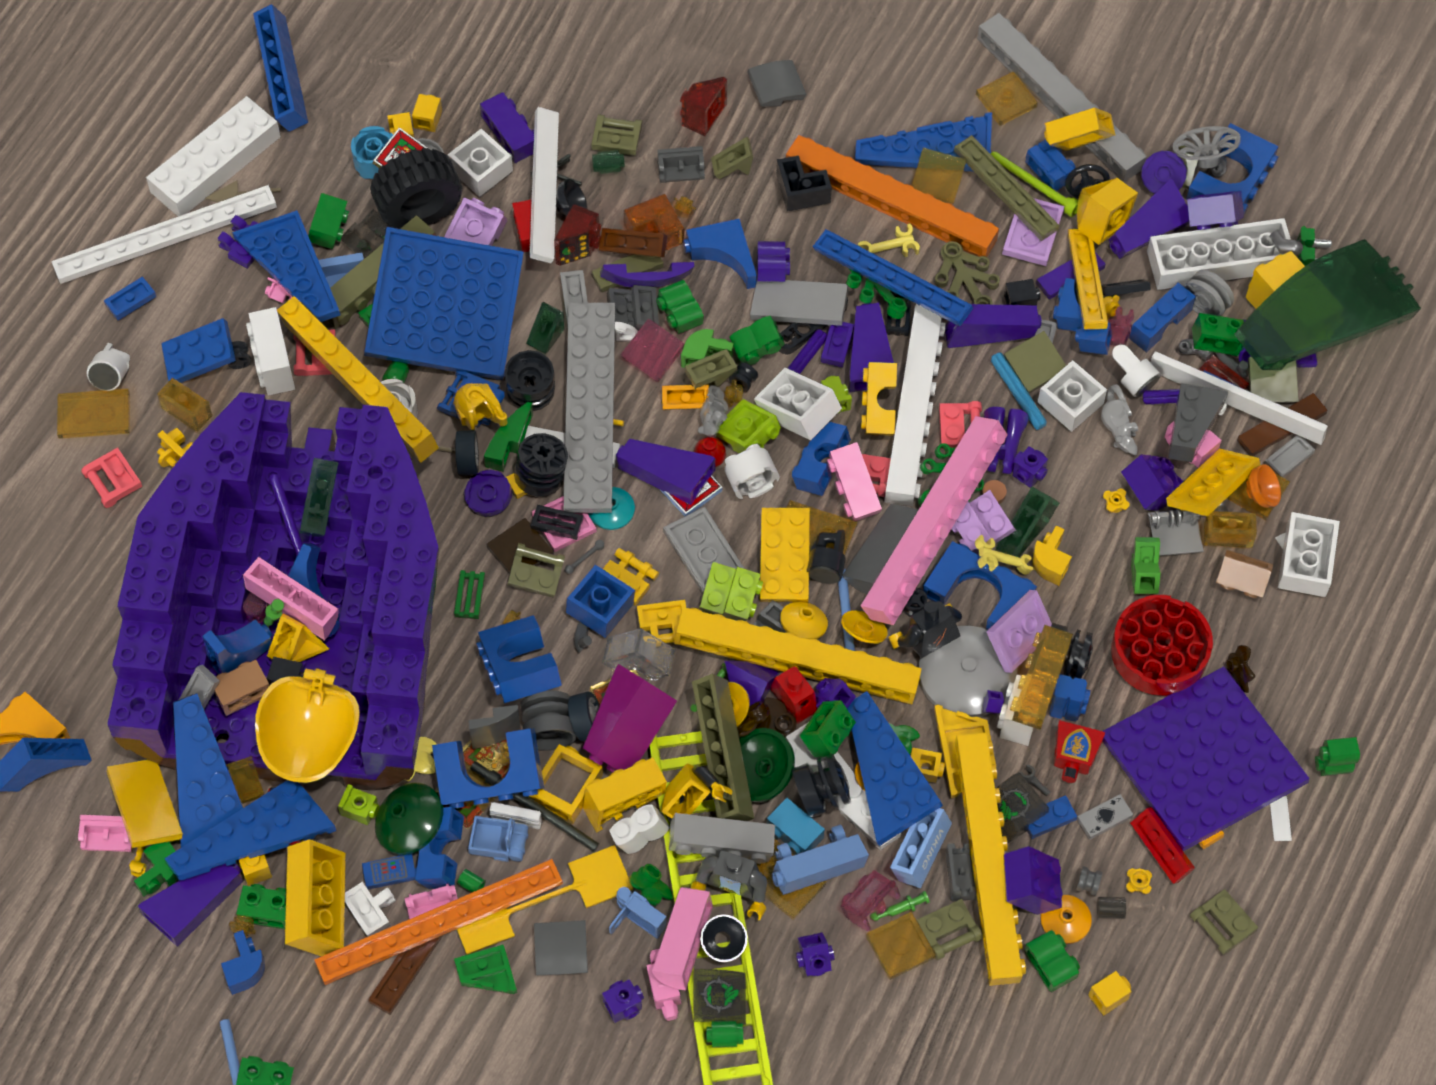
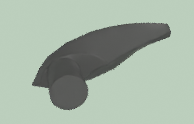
[1215,352,1248,377]
[574,622,592,653]

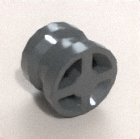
[1076,866,1103,896]

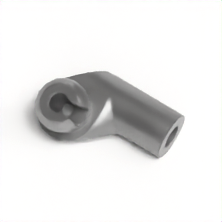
[1179,339,1214,361]

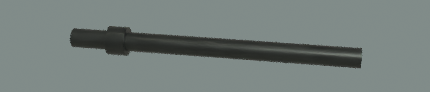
[470,761,600,852]

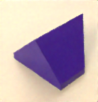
[724,660,779,706]

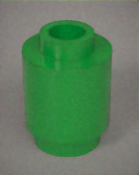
[706,1021,744,1048]

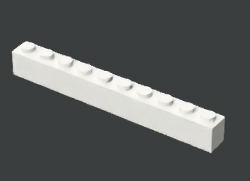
[884,304,946,507]

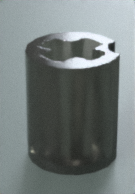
[1097,897,1126,919]

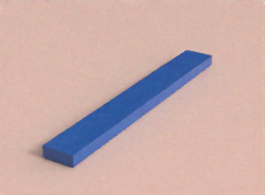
[813,229,973,326]

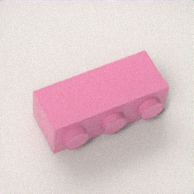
[827,442,882,522]

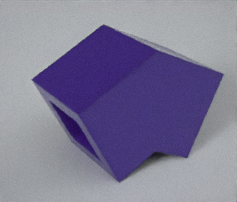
[982,690,1004,714]

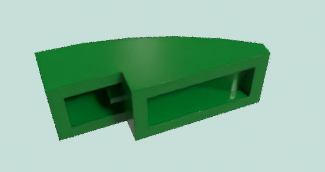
[484,402,533,472]

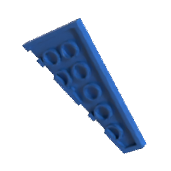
[855,112,992,172]
[232,210,340,322]
[847,691,943,846]
[173,693,243,848]
[165,780,336,881]

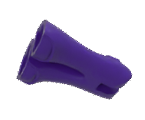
[984,407,1029,474]

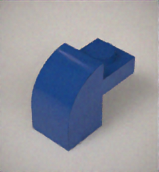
[221,930,265,995]

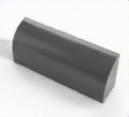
[843,503,919,594]

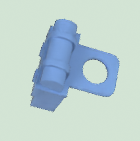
[468,816,529,862]
[609,887,667,939]

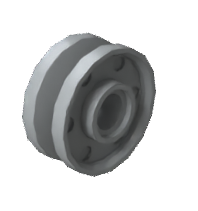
[1184,270,1234,316]

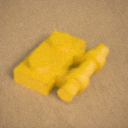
[603,548,659,606]
[637,600,686,648]

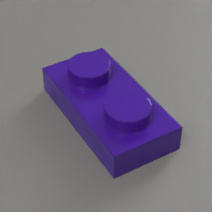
[821,322,854,367]

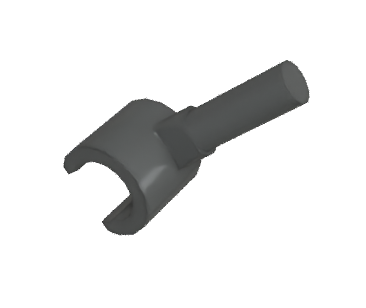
[1020,765,1051,796]

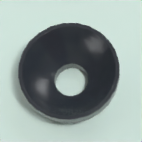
[556,179,587,220]
[700,915,747,962]

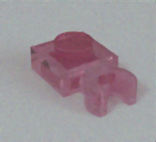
[1108,306,1134,346]

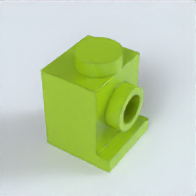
[821,376,852,413]
[338,784,380,825]

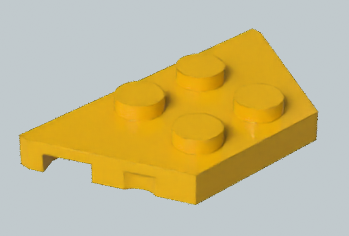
[934,705,996,798]

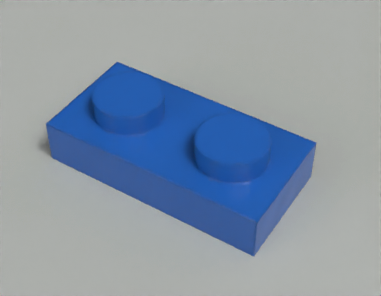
[104,276,157,321]
[1020,795,1077,839]

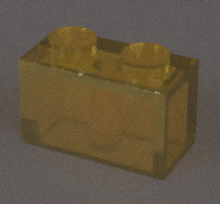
[157,378,213,432]
[1204,511,1257,548]

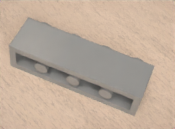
[669,813,775,864]

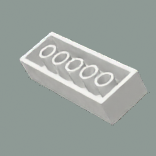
[146,96,281,217]
[1147,218,1296,290]

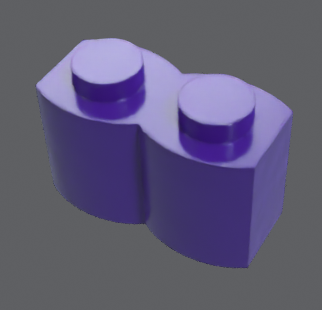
[757,241,790,282]

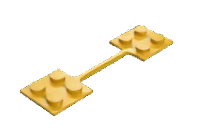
[457,845,634,955]

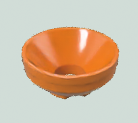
[1246,464,1281,508]

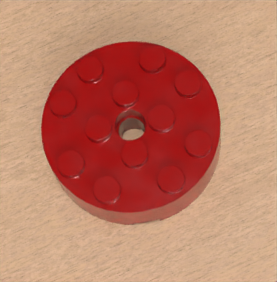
[1111,595,1213,696]

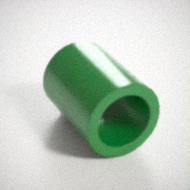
[457,869,486,893]

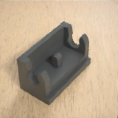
[658,146,705,183]
[946,843,977,901]

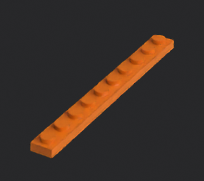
[314,859,563,985]

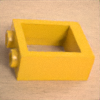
[1044,107,1116,151]
[529,744,603,825]

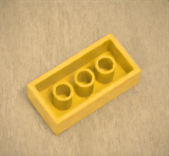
[285,839,346,956]

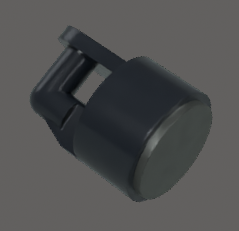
[807,529,846,584]

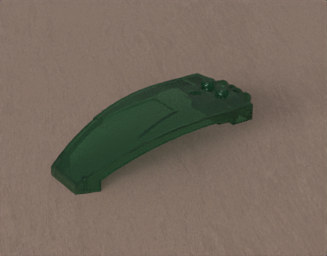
[1234,239,1421,370]

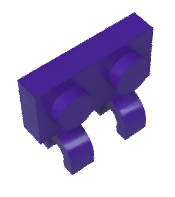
[218,215,258,269]

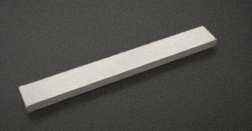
[530,107,559,263]
[1151,352,1328,445]

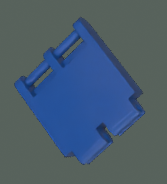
[437,371,505,427]

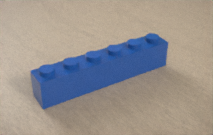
[253,4,308,132]

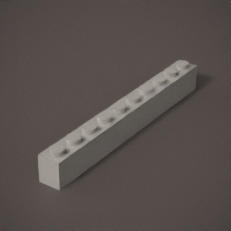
[977,13,1146,182]

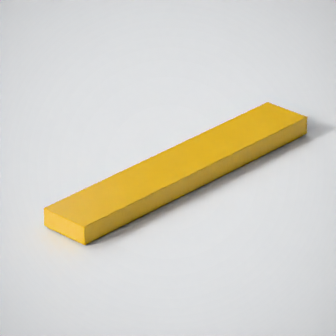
[1068,229,1108,329]

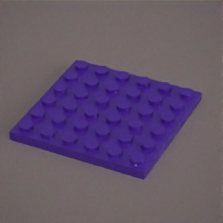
[1103,667,1310,851]

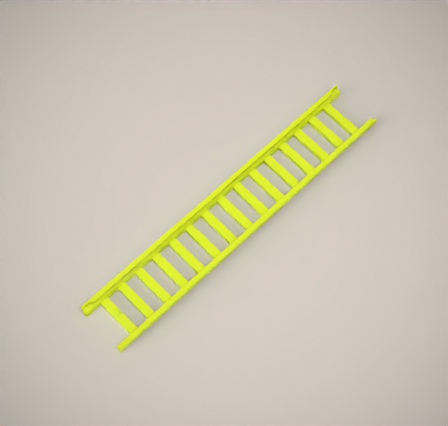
[649,731,773,1085]

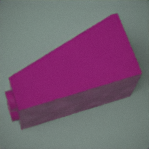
[583,664,677,773]

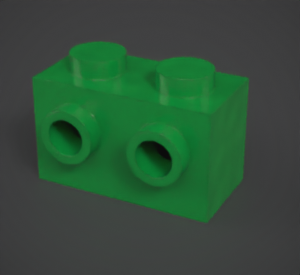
[308,193,349,249]
[1192,313,1246,356]
[800,700,856,758]
[236,884,286,929]
[236,1056,294,1085]

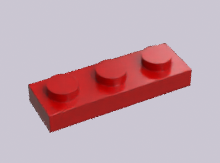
[1130,807,1195,884]

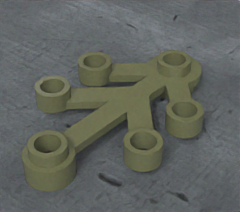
[934,241,1000,305]

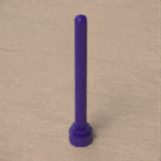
[269,474,322,584]

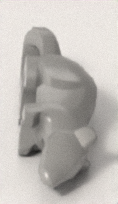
[1101,384,1138,455]
[698,385,728,438]

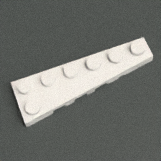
[786,722,901,850]

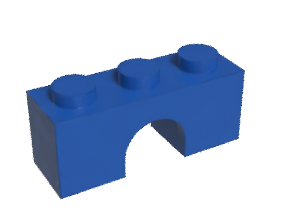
[1129,282,1196,353]
[792,422,851,496]
[415,807,464,889]

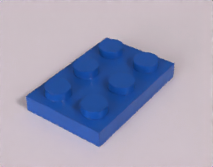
[161,318,236,386]

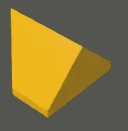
[267,614,329,662]

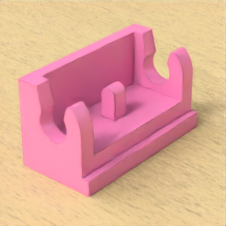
[78,815,132,852]

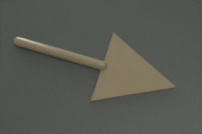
[205,181,281,203]

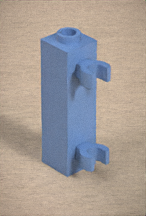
[772,825,869,895]

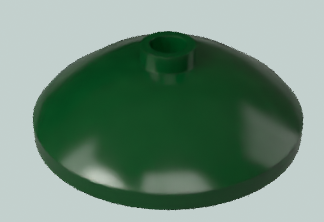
[739,728,795,802]
[375,782,443,855]

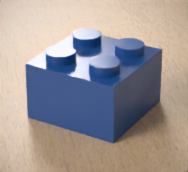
[566,565,635,638]

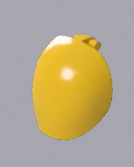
[255,668,359,783]

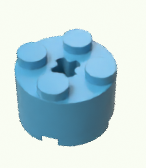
[351,126,393,179]

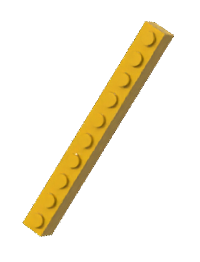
[277,296,439,463]
[675,607,922,705]
[955,733,1026,986]

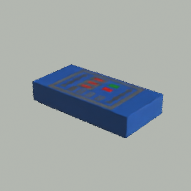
[362,854,416,889]

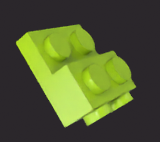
[716,399,781,453]
[699,562,763,621]

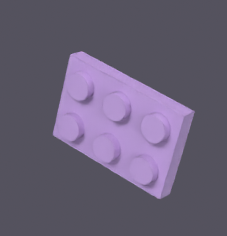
[1002,199,1064,266]
[987,590,1052,673]

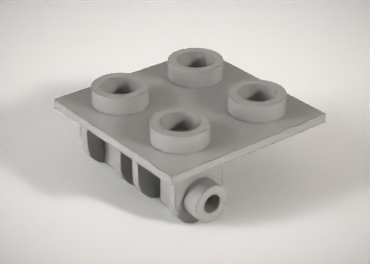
[1148,509,1203,556]

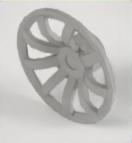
[1173,126,1241,168]

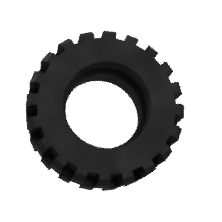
[370,148,462,229]

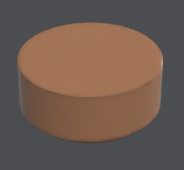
[982,480,1007,504]

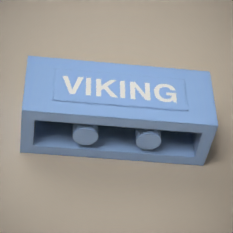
[890,808,952,888]

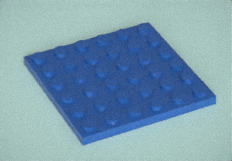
[364,227,524,380]

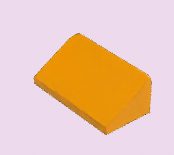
[662,384,709,409]

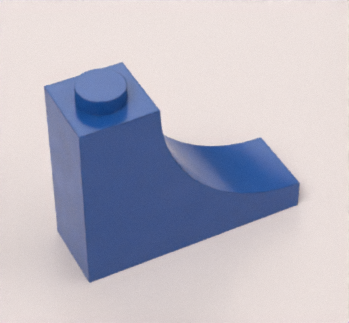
[683,219,757,289]
[282,543,340,637]
[202,619,273,674]
[0,738,92,792]

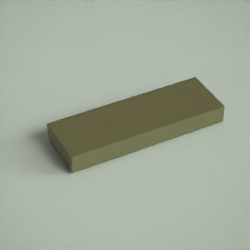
[592,255,664,292]

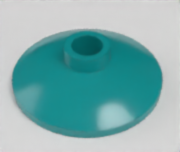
[588,487,635,530]

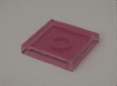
[620,318,685,382]

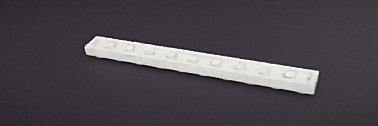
[51,185,277,284]

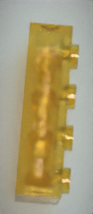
[1010,625,1073,730]

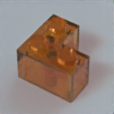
[624,194,684,251]

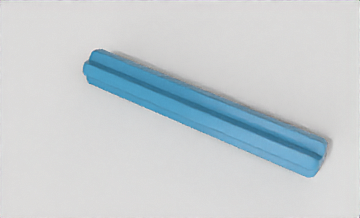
[991,352,1047,430]

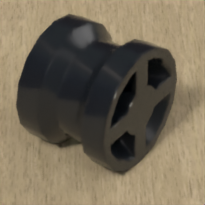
[228,341,251,369]
[729,363,758,392]
[903,588,928,617]

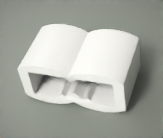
[609,804,670,854]

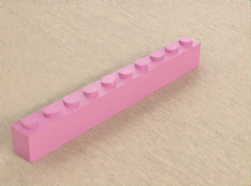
[861,416,1008,625]

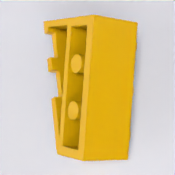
[583,758,667,833]

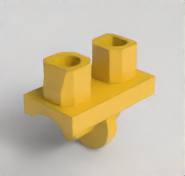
[157,428,193,467]

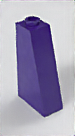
[1109,179,1190,259]
[849,303,894,392]
[945,304,1042,348]
[616,439,716,505]
[138,863,243,947]

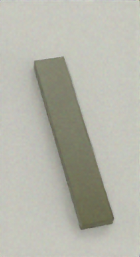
[954,135,1060,241]

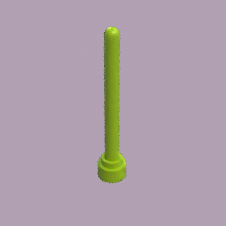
[991,151,1078,218]

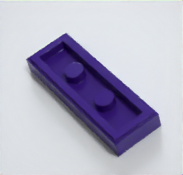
[1036,252,1105,300]

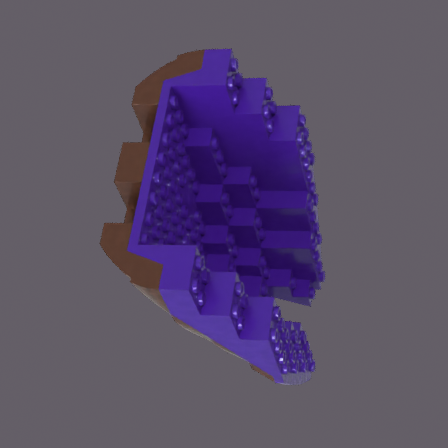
[107,392,439,791]

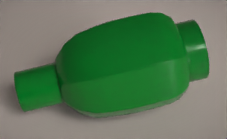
[382,361,409,383]

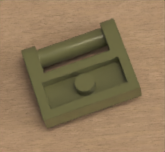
[591,114,643,156]
[507,543,565,598]
[1190,889,1258,955]
[916,899,983,961]

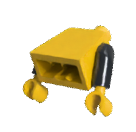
[661,764,732,824]

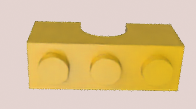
[861,362,897,436]

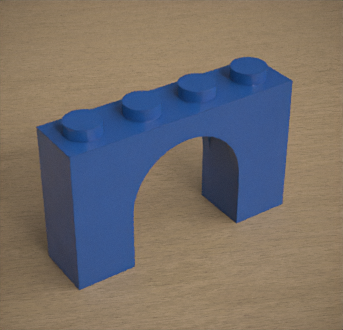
[1186,123,1279,214]
[923,541,1037,630]
[476,615,562,703]
[432,728,544,808]

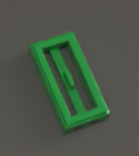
[454,570,485,619]

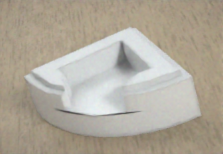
[615,322,639,342]

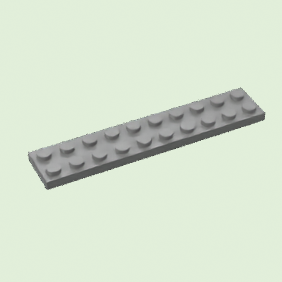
[564,303,615,513]

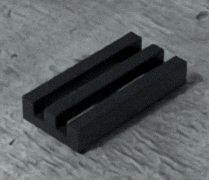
[1101,279,1151,296]
[886,291,911,337]
[531,504,584,540]

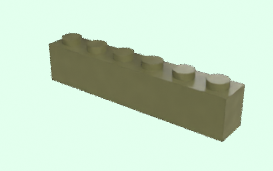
[326,215,436,329]
[692,673,754,821]

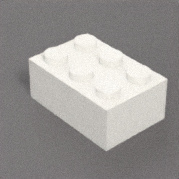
[246,307,295,395]
[754,368,842,440]
[1277,512,1340,597]

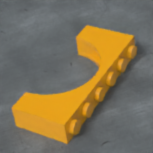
[0,692,70,745]

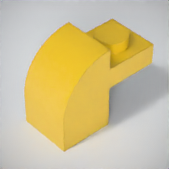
[1032,526,1072,586]

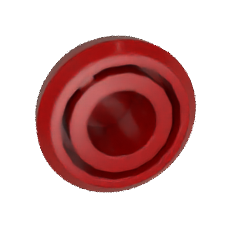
[693,437,726,467]

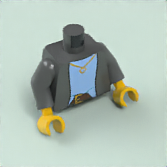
[690,851,767,920]

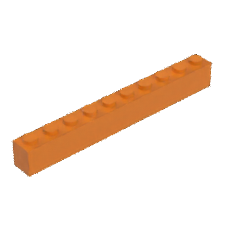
[786,135,999,257]

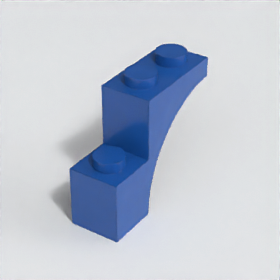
[1053,278,1112,355]

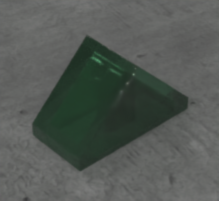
[526,302,565,354]

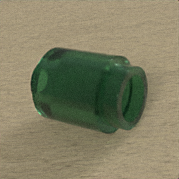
[592,150,625,174]

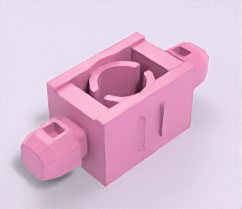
[646,949,681,1021]

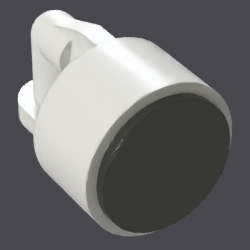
[87,343,130,391]
[1112,345,1161,397]

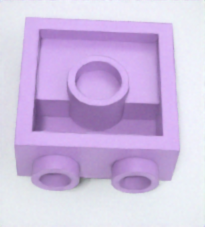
[444,198,508,246]
[952,490,1016,555]

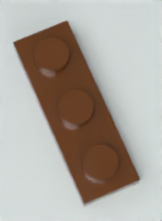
[599,228,668,258]

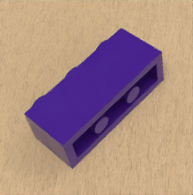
[480,92,534,163]

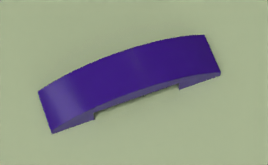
[600,262,694,287]

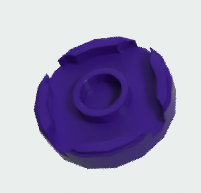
[1141,151,1187,194]
[464,470,512,517]

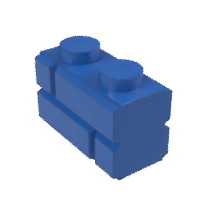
[1025,139,1076,191]
[1049,674,1091,722]

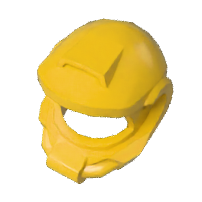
[453,383,508,430]

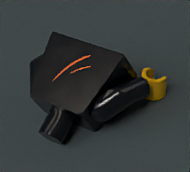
[888,601,962,658]

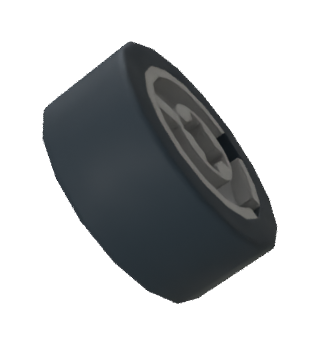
[455,430,479,476]
[568,691,600,741]

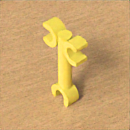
[858,223,920,257]
[975,535,1033,575]

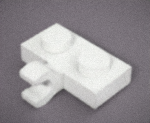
[345,882,396,937]

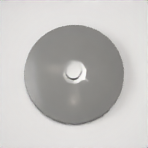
[919,626,1017,718]

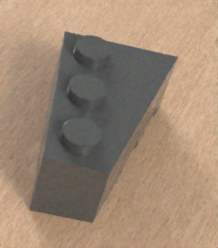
[1168,383,1228,462]

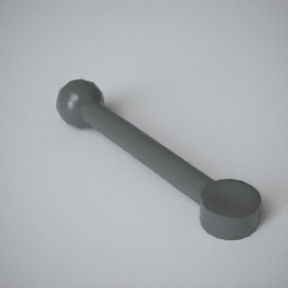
[565,540,604,574]

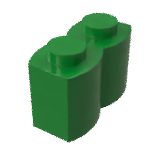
[656,280,704,334]
[729,316,785,365]
[1315,737,1360,776]
[1024,930,1080,993]

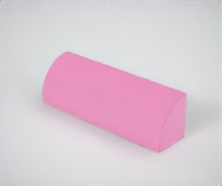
[243,557,339,641]
[652,887,713,990]

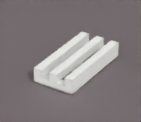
[490,802,542,829]

